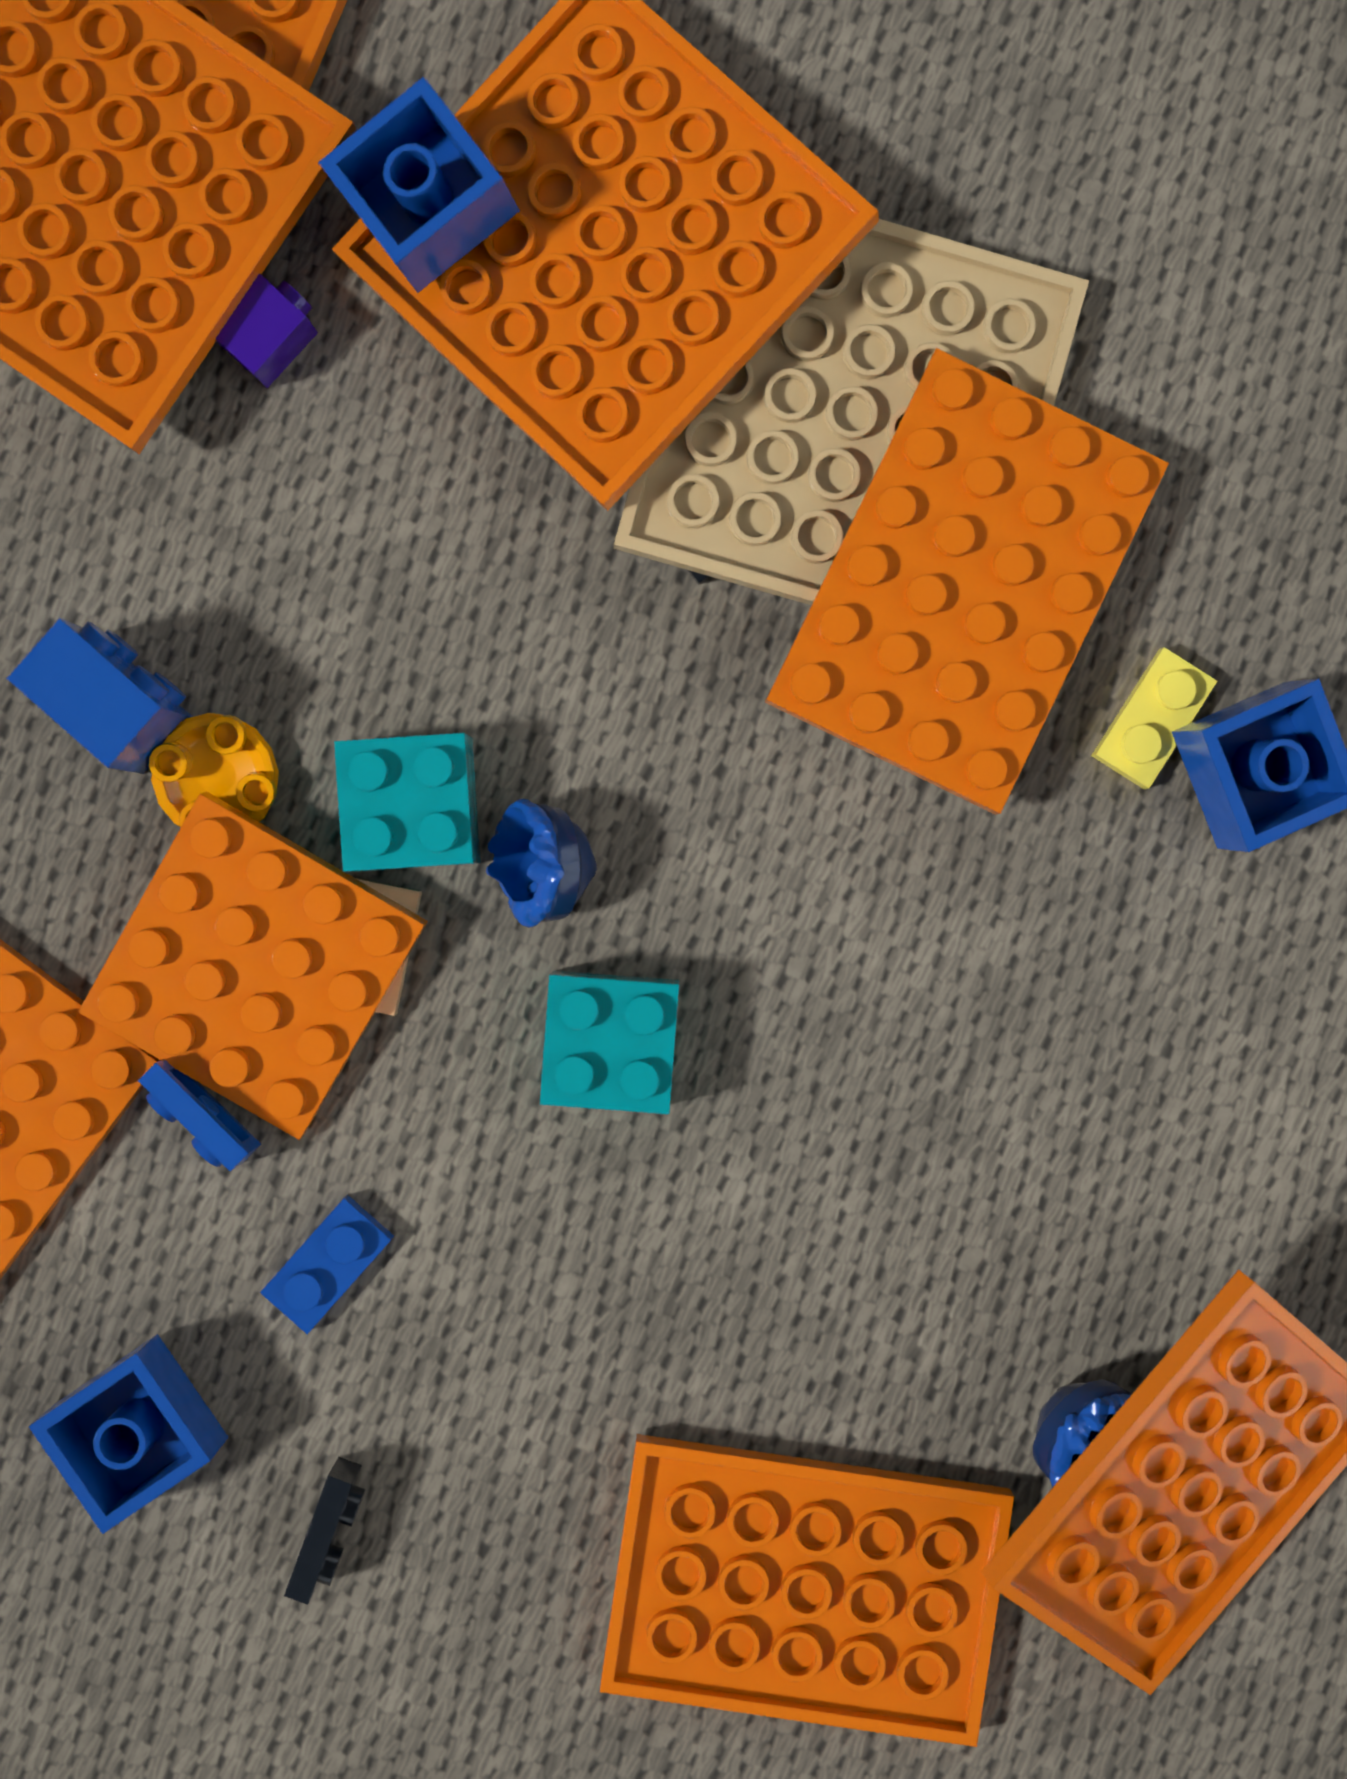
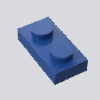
[138,1059,261,1171]
[260,1194,394,1334]

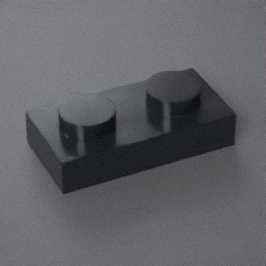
[284,1457,366,1605]

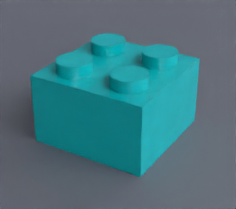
[334,733,481,872]
[539,971,679,1114]

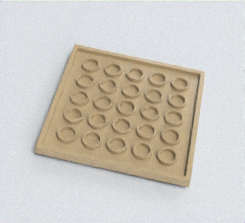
[614,219,1089,605]

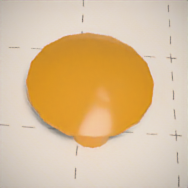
[149,713,279,828]

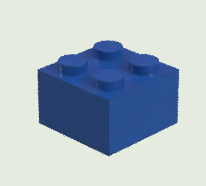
[318,76,520,293]
[7,618,193,774]
[1172,679,1347,852]
[29,1334,229,1534]

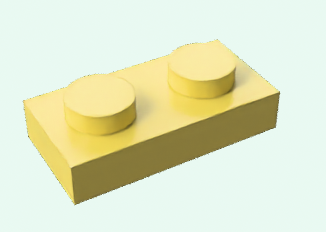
[1091,647,1218,789]

